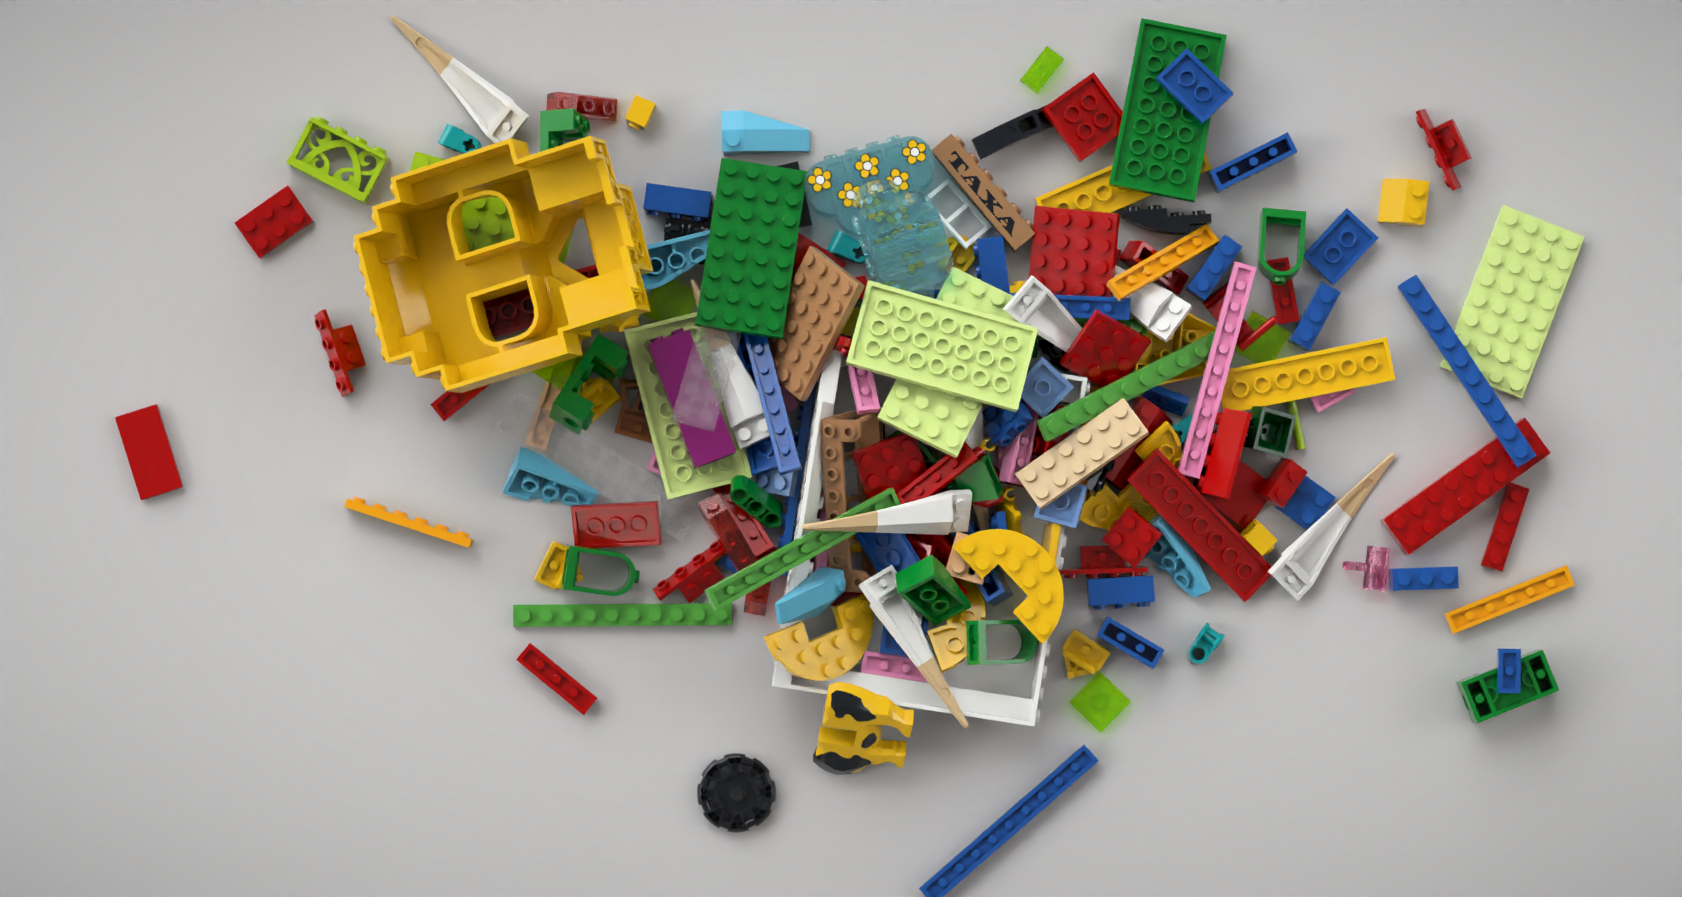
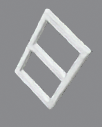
[922,178,992,249]

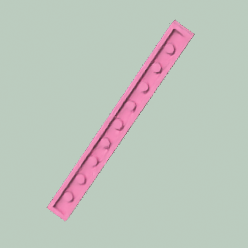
[1178,262,1257,479]

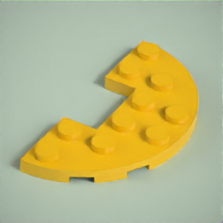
[1080,421,1182,531]
[952,529,1064,644]
[927,554,985,673]
[764,593,874,681]

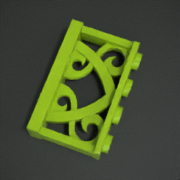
[286,116,390,205]

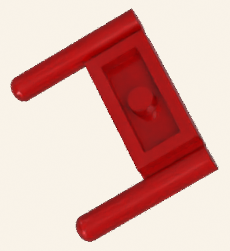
[1202,281,1278,352]

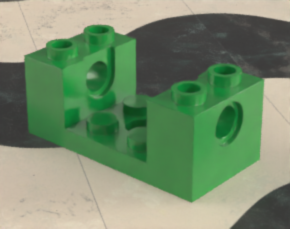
[540,108,591,152]
[549,334,629,435]
[1456,650,1559,723]

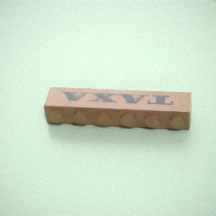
[931,134,1035,252]

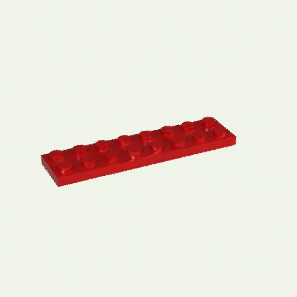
[1125,448,1271,602]

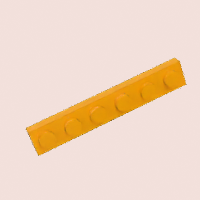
[1106,224,1219,301]
[344,496,473,548]
[1444,565,1575,634]

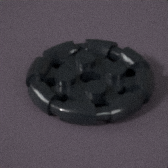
[697,753,776,833]

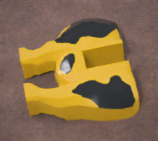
[813,682,914,775]

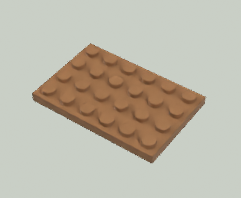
[768,246,865,402]

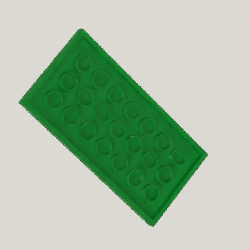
[1108,18,1227,203]
[695,158,808,340]

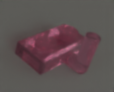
[1342,546,1390,592]

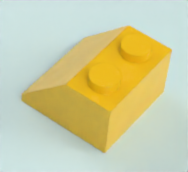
[1378,179,1430,227]

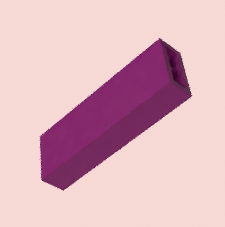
[647,328,736,469]

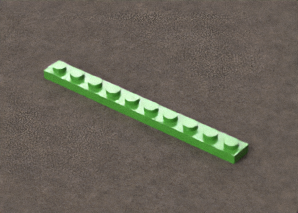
[1036,330,1216,441]
[704,488,901,611]
[513,603,732,627]

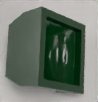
[1243,406,1296,458]

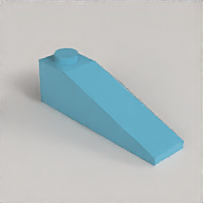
[722,110,810,155]
[641,230,710,291]
[502,447,599,506]
[1145,515,1211,598]
[775,567,846,624]

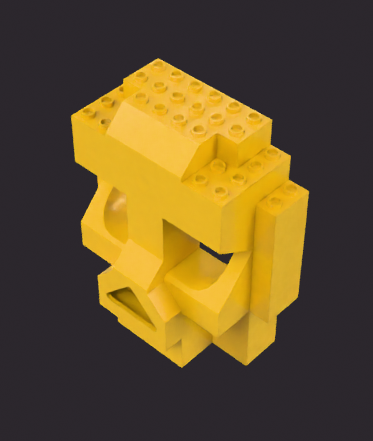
[353,136,653,393]

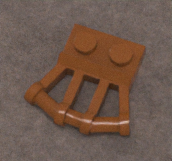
[614,379,653,444]

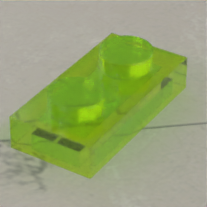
[1020,46,1064,94]

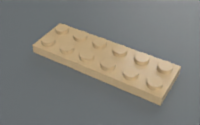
[1015,398,1149,510]

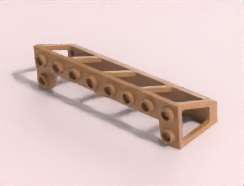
[821,409,884,593]

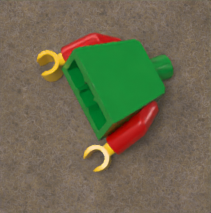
[947,438,1016,508]

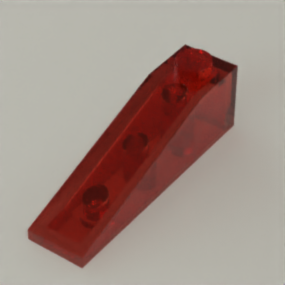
[698,492,758,571]

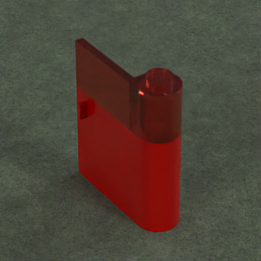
[1196,460,1267,534]

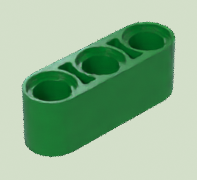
[730,475,783,528]

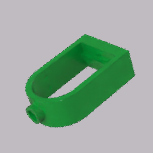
[1257,208,1306,285]
[561,544,640,596]
[966,620,1039,665]

